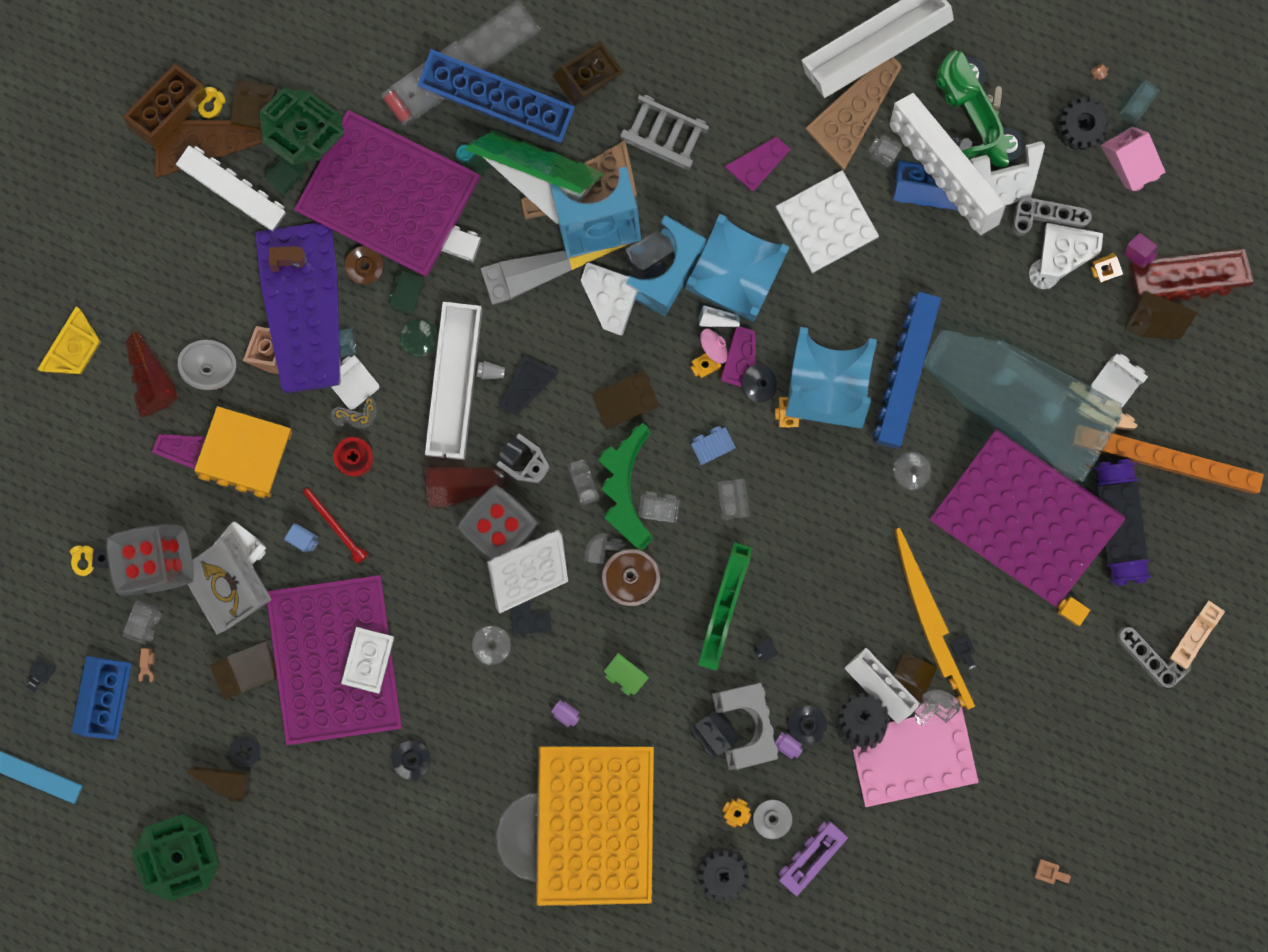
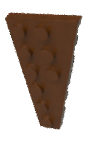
[155,120,263,178]

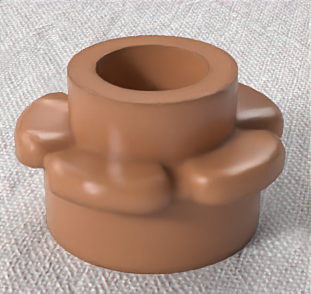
[1091,63,1109,81]

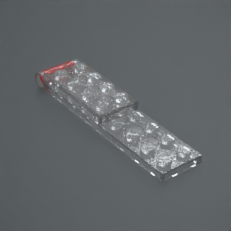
[381,0,541,127]

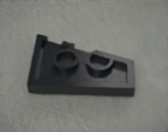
[500,356,559,416]

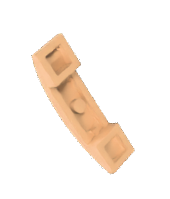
[1170,601,1225,669]

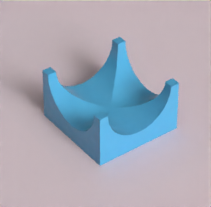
[550,167,641,258]
[685,214,789,322]
[626,216,706,316]
[786,327,877,429]

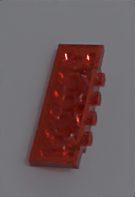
[1131,249,1254,301]

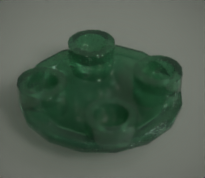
[400,320,438,357]

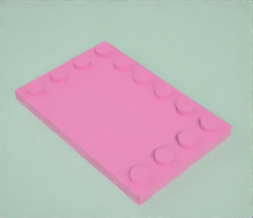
[851,707,979,807]

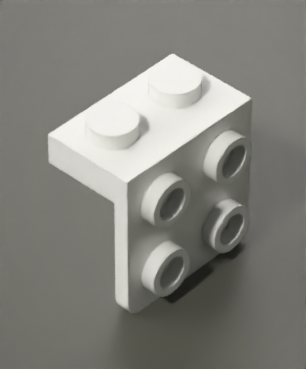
[1091,354,1148,408]
[332,355,379,410]
[213,522,266,567]

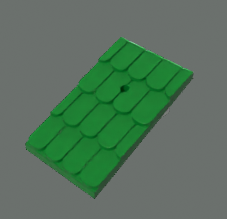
[465,130,606,224]

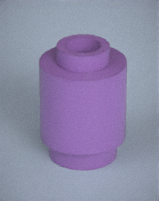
[551,700,580,727]
[775,732,803,759]

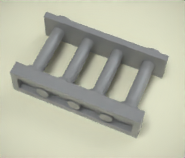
[620,95,709,171]

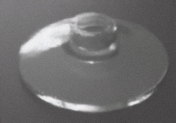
[893,452,932,490]
[472,626,511,665]

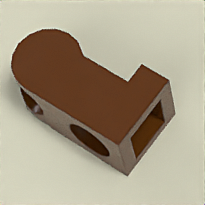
[269,246,307,272]

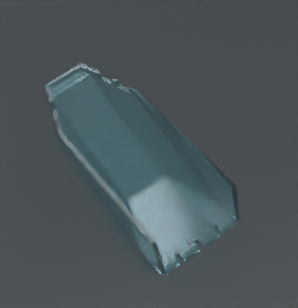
[923,330,1122,482]

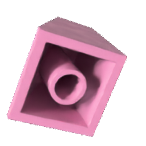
[1100,127,1165,191]

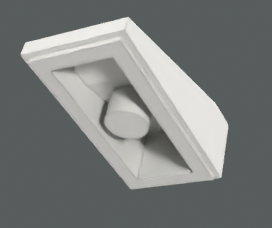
[699,306,740,327]

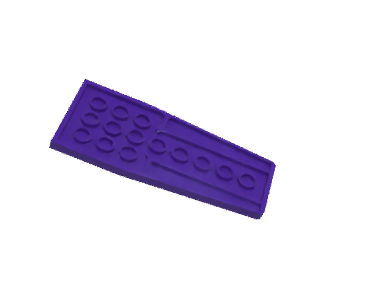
[255,223,341,393]

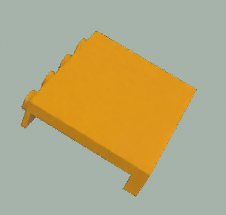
[194,406,292,498]

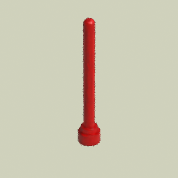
[303,488,369,564]

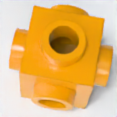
[775,397,801,428]
[722,798,751,828]

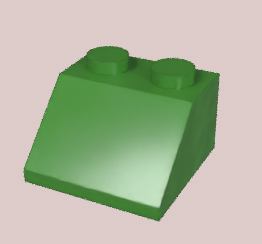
[604,653,649,696]

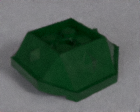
[259,88,345,165]
[132,813,220,901]

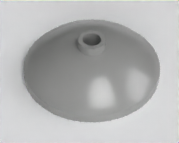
[178,340,236,390]

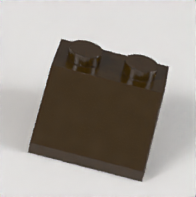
[231,80,277,129]

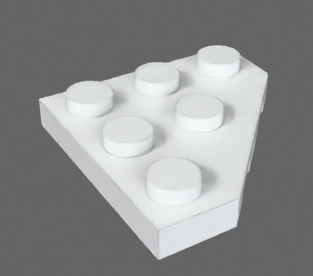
[1039,223,1103,280]
[581,263,638,335]

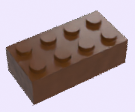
[123,64,207,149]

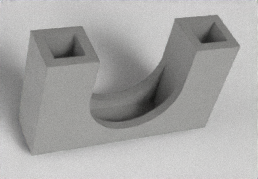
[712,683,778,770]

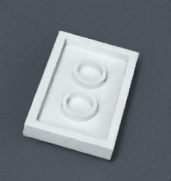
[341,627,394,693]

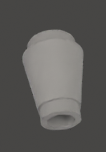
[476,361,505,379]

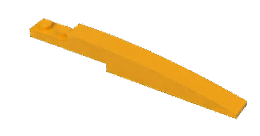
[894,528,975,710]

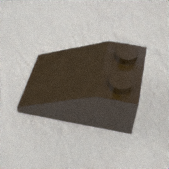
[553,42,623,106]
[1125,290,1197,340]
[592,370,660,430]
[209,641,277,700]
[186,767,251,802]

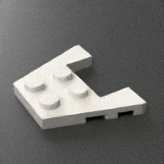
[971,141,1045,205]

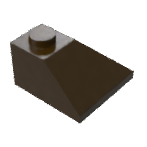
[892,652,937,703]

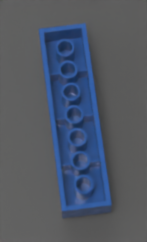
[417,49,575,144]
[872,292,941,449]

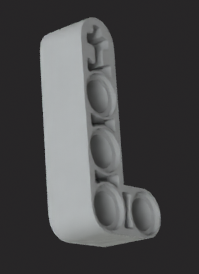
[1012,198,1091,236]
[1116,627,1191,688]

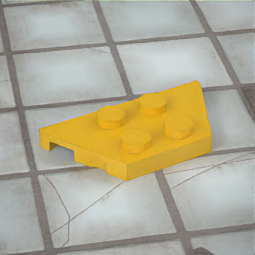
[38,307,101,374]

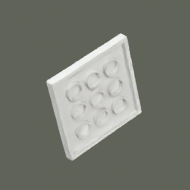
[775,171,879,273]
[488,530,568,613]

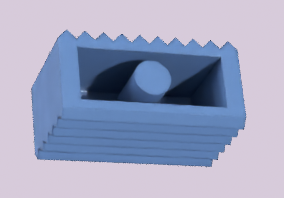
[691,426,736,465]
[285,524,319,552]

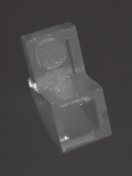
[584,533,626,564]
[915,690,960,726]

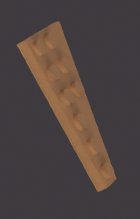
[805,57,902,171]
[521,140,637,219]

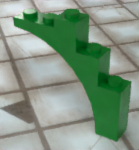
[598,423,654,552]
[698,542,753,671]

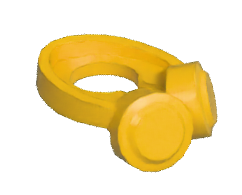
[198,87,225,118]
[69,545,94,576]

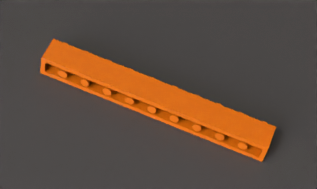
[1069,424,1264,494]

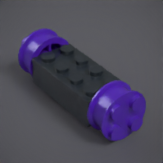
[1094,459,1152,586]

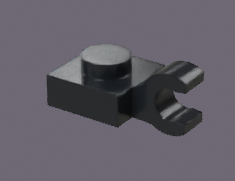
[950,635,976,670]
[25,657,56,692]

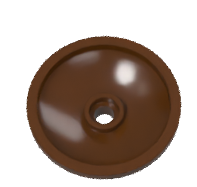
[602,548,660,606]

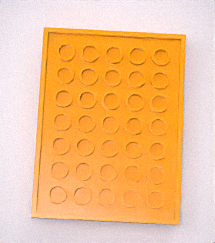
[536,747,654,905]

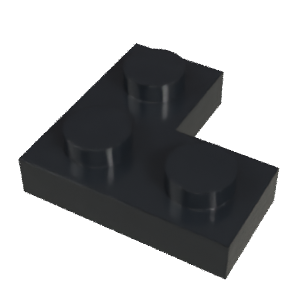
[511,600,552,635]

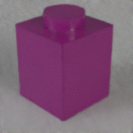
[1125,233,1158,268]

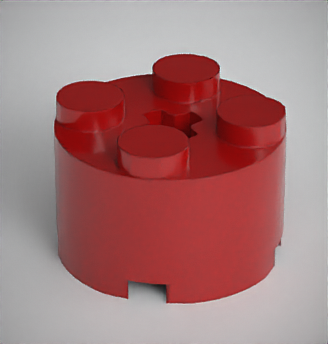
[333,437,374,477]

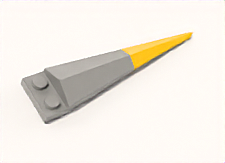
[480,243,630,305]

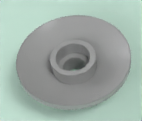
[753,800,792,839]

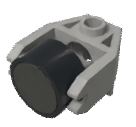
[497,434,550,484]

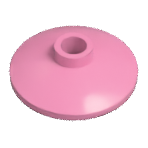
[700,329,728,364]

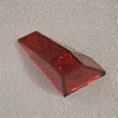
[126,332,178,417]
[426,467,504,508]

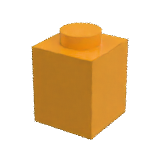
[1057,597,1090,626]

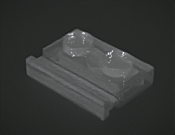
[717,479,750,520]

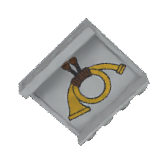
[187,533,271,635]

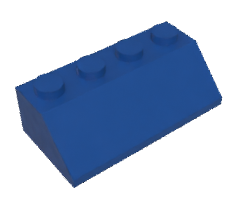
[894,160,959,211]
[72,656,132,740]

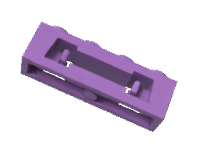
[778,821,848,896]

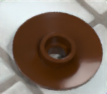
[345,246,383,285]

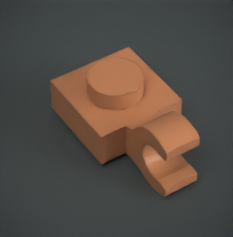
[139,648,155,682]
[1034,859,1071,884]

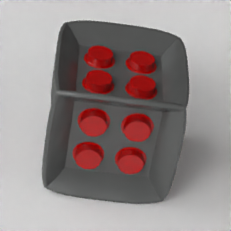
[456,484,541,560]
[107,524,194,595]

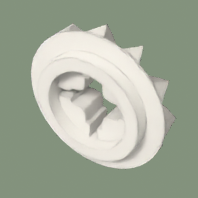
[1029,259,1058,289]

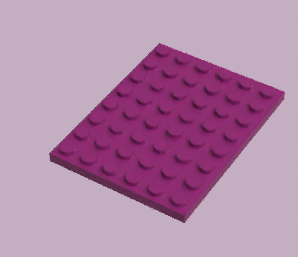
[294,110,481,277]
[930,429,1125,607]
[267,575,402,745]

